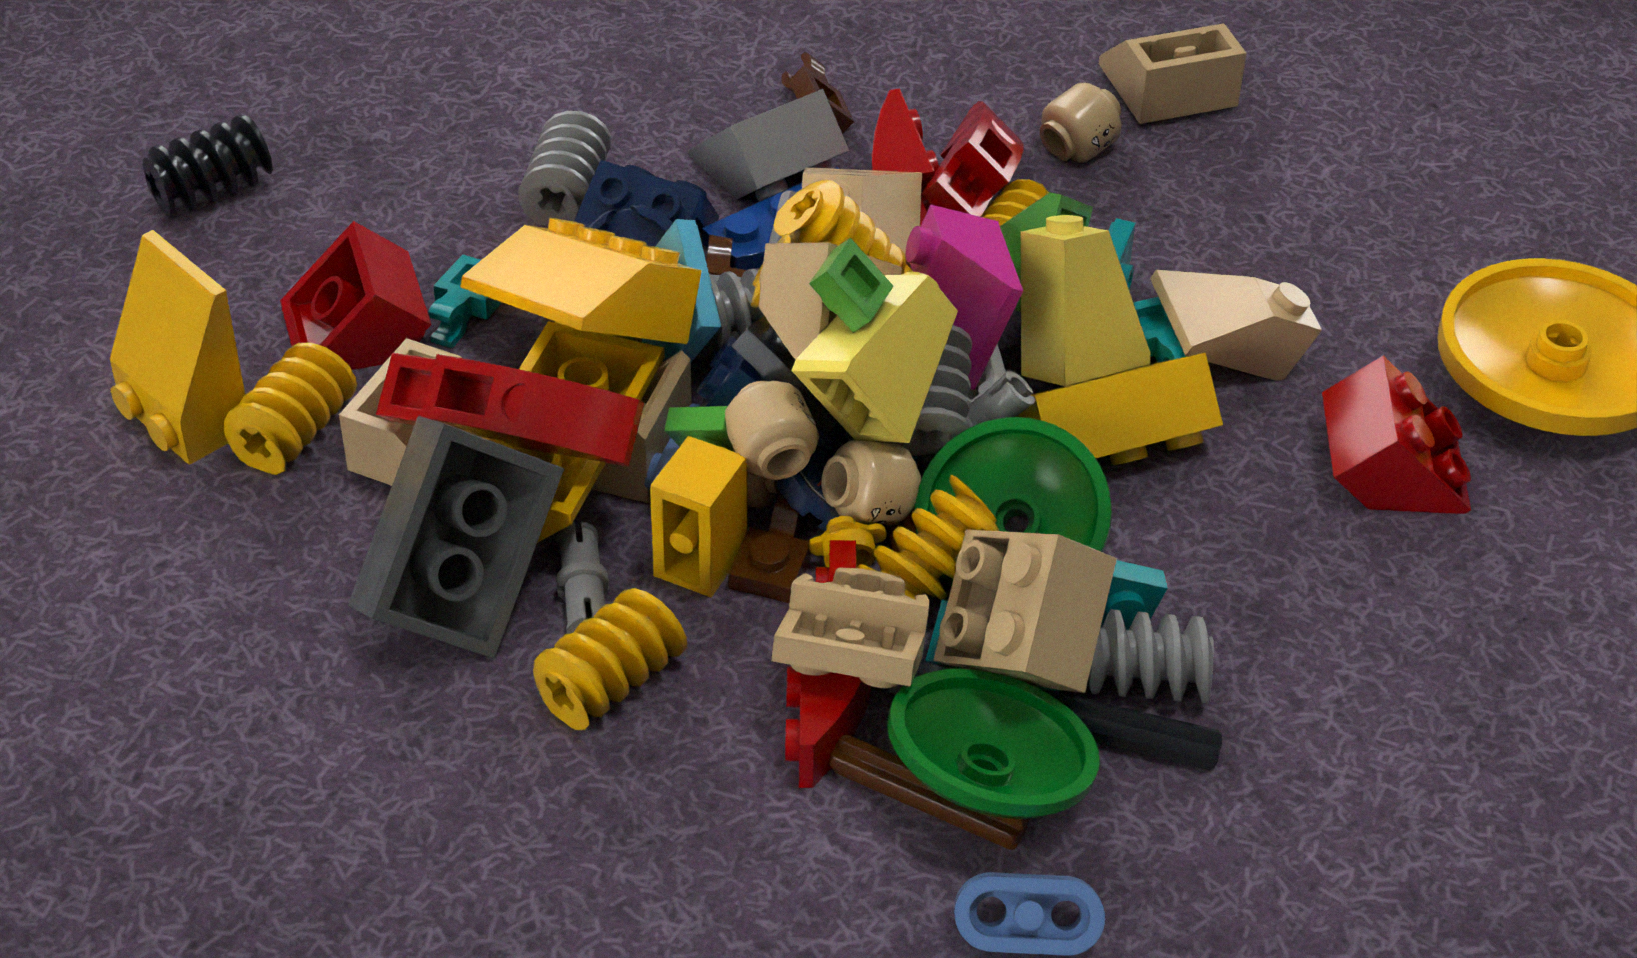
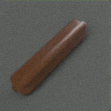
[829,735,1029,850]

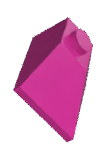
[906,205,1023,390]

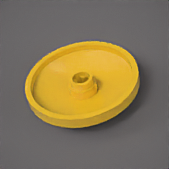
[1437,258,1637,436]

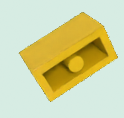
[650,436,747,598]

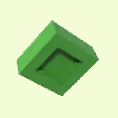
[809,238,894,333]
[664,406,735,452]

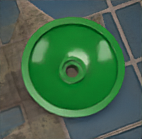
[915,417,1112,588]
[887,669,1100,819]

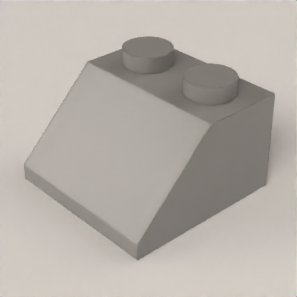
[688,89,849,202]

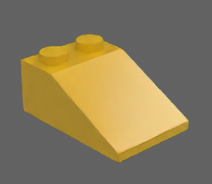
[110,230,245,465]

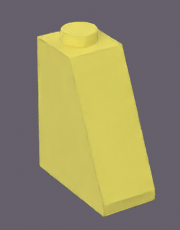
[1021,215,1150,386]
[791,271,958,443]

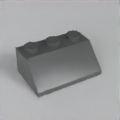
[348,416,564,659]

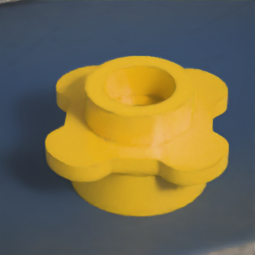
[809,516,886,567]

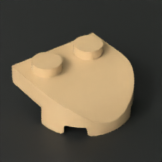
[771,568,929,688]

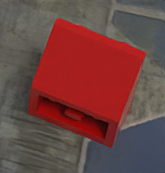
[1322,355,1471,514]

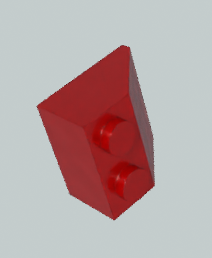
[280,221,432,370]

